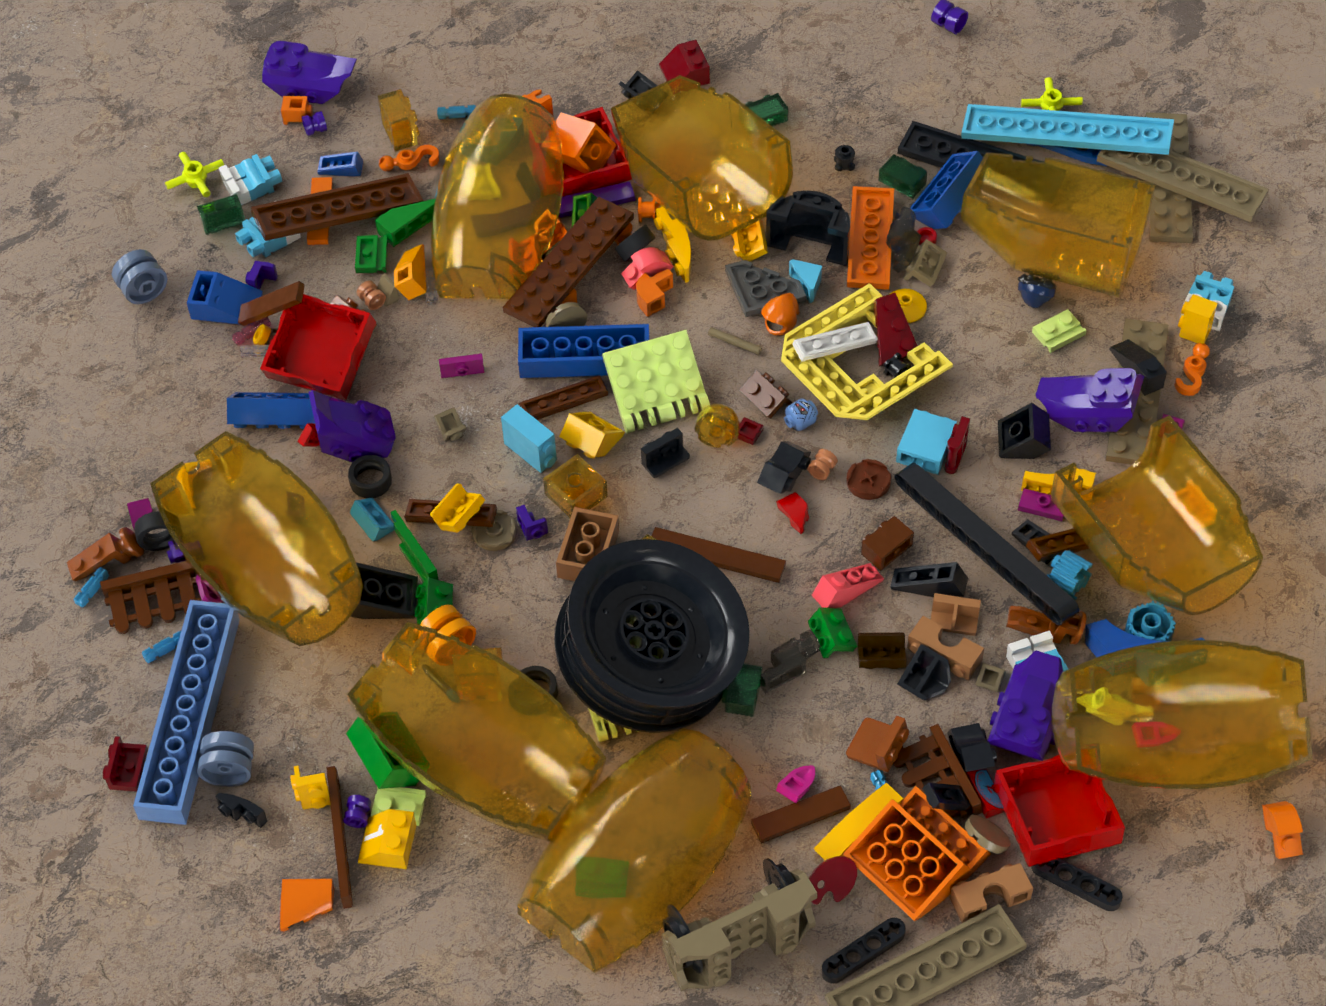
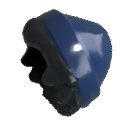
[1017,273,1056,309]

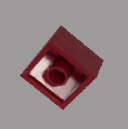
[659,40,710,93]

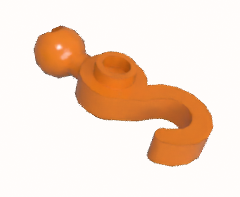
[379,145,439,171]
[1174,343,1210,396]

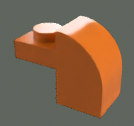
[636,269,673,317]
[1262,801,1303,859]

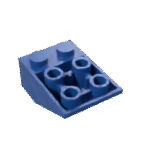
[187,270,263,326]

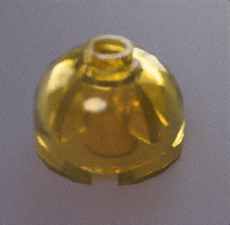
[694,404,740,448]

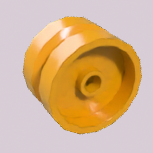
[415,605,476,665]

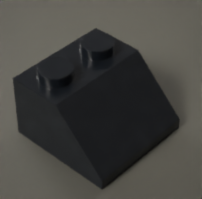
[998,403,1051,459]

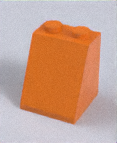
[541,112,616,173]

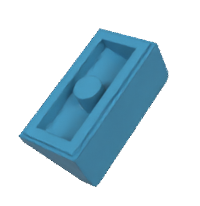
[350,498,395,542]

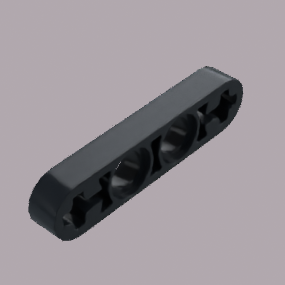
[1031,858,1123,911]
[821,918,906,984]

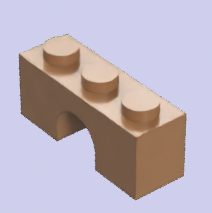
[907,616,984,681]
[950,863,1033,923]

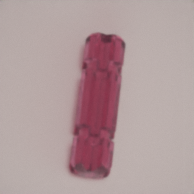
[232,317,271,346]

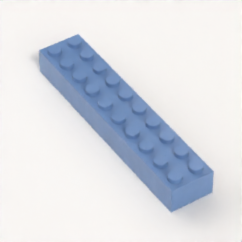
[133,600,240,825]

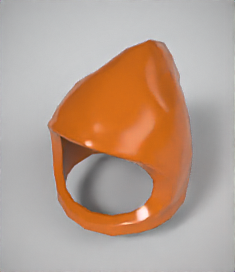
[761,293,800,335]

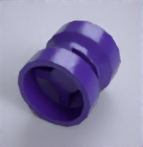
[302,111,327,136]
[343,795,371,828]

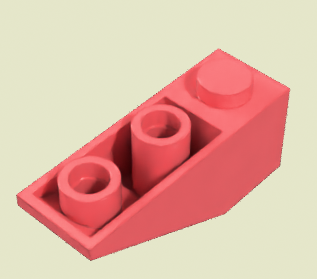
[812,563,884,608]

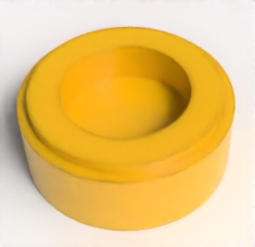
[253,324,271,347]

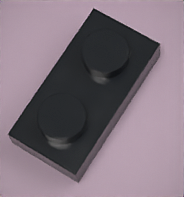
[922,782,970,811]

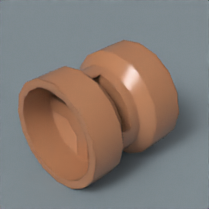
[356,280,386,310]
[807,449,838,480]

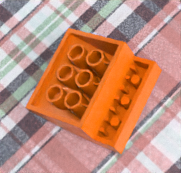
[843,786,991,921]

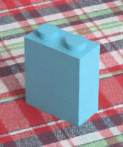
[501,404,557,473]
[896,409,957,475]

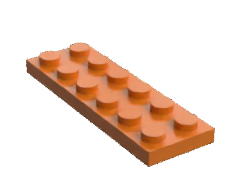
[847,186,894,290]

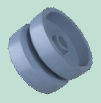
[111,249,168,304]
[197,731,254,787]

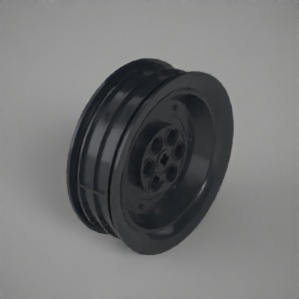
[554,539,750,733]

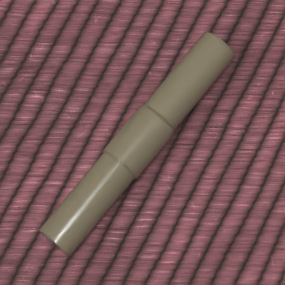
[708,327,762,355]

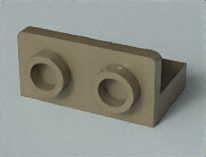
[904,239,947,287]

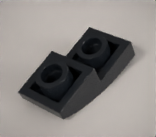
[215,793,268,828]

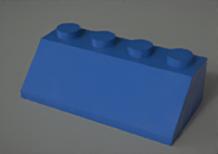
[906,151,992,229]
[227,392,322,429]

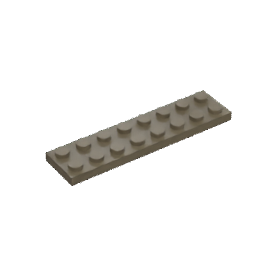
[1145,112,1193,243]
[1097,150,1269,222]
[1105,318,1169,468]
[825,904,1027,1006]

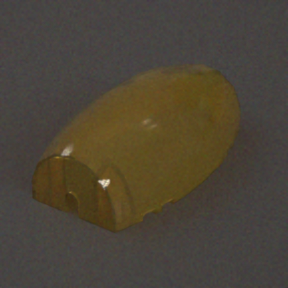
[430,94,564,299]
[150,431,363,646]
[347,622,606,841]
[1052,640,1313,789]
[517,728,752,972]

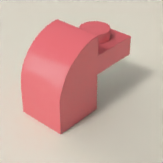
[621,247,674,290]

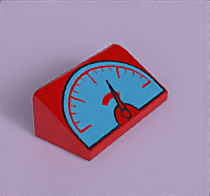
[965,769,1004,819]

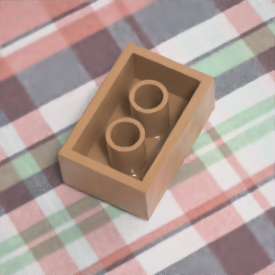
[556,507,619,581]

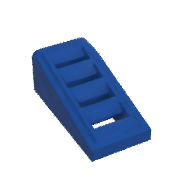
[317,151,363,176]

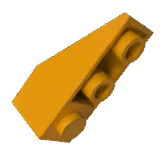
[394,244,426,300]

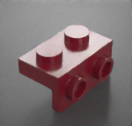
[103,736,148,792]

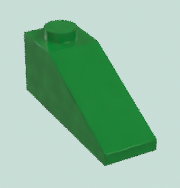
[375,198,441,247]

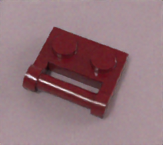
[944,416,970,474]

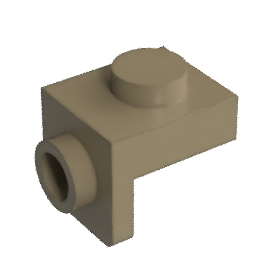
[433,407,467,441]

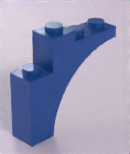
[1085,619,1207,686]

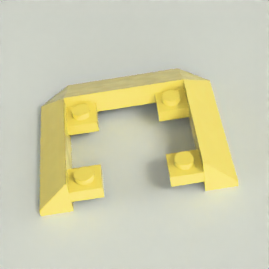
[781,283,953,420]

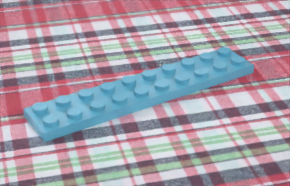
[961,104,1174,155]

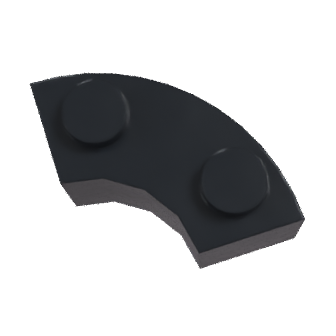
[757,441,811,494]
[947,723,997,772]

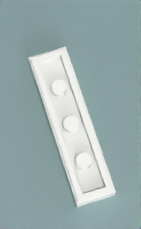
[792,322,878,362]

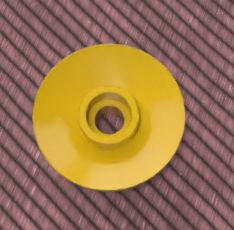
[890,289,927,323]

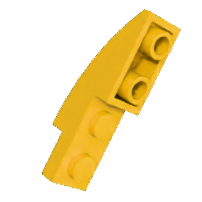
[654,206,691,283]

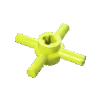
[1021,77,1083,111]
[164,151,224,197]

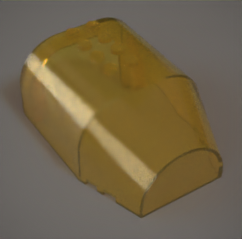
[611,75,793,241]
[961,152,1156,298]
[1051,415,1263,615]

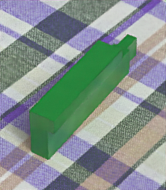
[390,510,439,582]

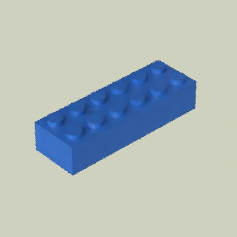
[518,324,649,378]

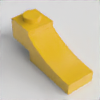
[1021,468,1096,500]

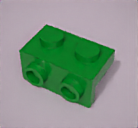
[415,577,453,627]
[808,607,857,658]

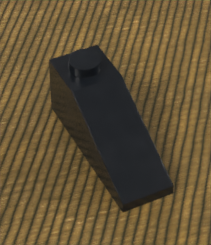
[1109,339,1167,396]
[890,562,968,597]

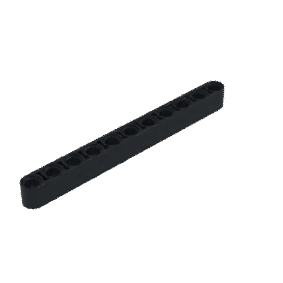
[894,462,1080,626]

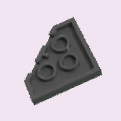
[725,260,806,317]

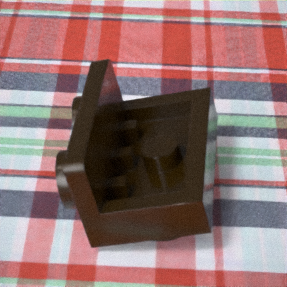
[857,632,907,669]

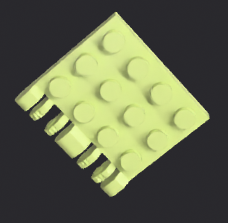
[602,330,710,433]

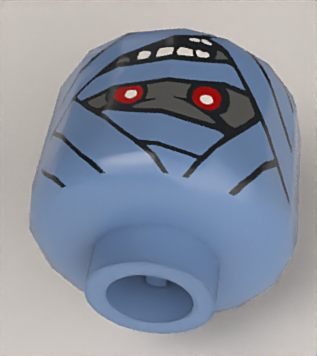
[784,398,818,431]

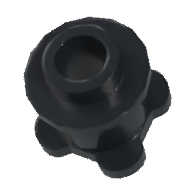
[834,145,855,171]
[883,353,911,378]

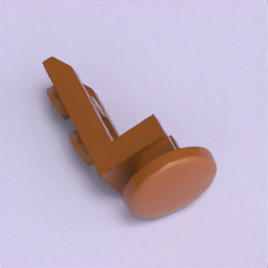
[66,527,144,581]
[1006,606,1087,645]

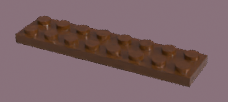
[251,173,424,241]
[503,197,634,327]

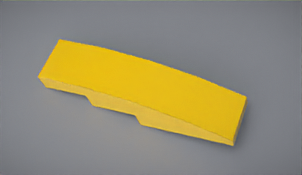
[813,782,904,860]

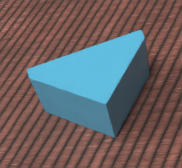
[789,259,822,303]

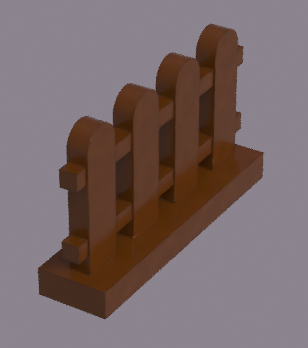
[100,560,201,634]
[893,724,983,818]

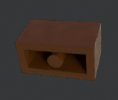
[861,516,914,571]

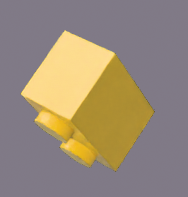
[1178,294,1218,343]

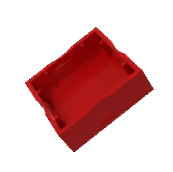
[526,107,632,199]
[260,294,376,401]
[994,748,1125,867]

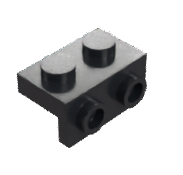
[618,70,667,112]
[641,427,690,478]

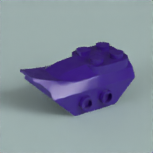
[262,41,357,104]
[1036,368,1144,432]
[308,390,396,462]
[987,650,1070,761]

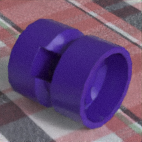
[931,0,968,34]

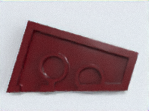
[874,293,917,367]

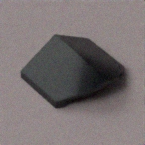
[897,644,951,701]

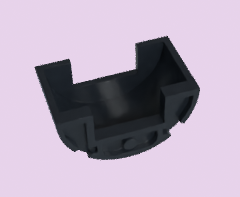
[766,191,850,266]

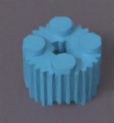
[1047,550,1093,600]
[1125,601,1176,641]

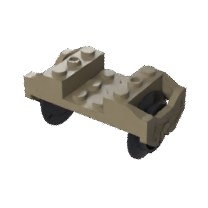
[662,858,817,992]

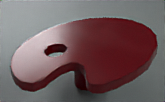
[809,856,858,905]

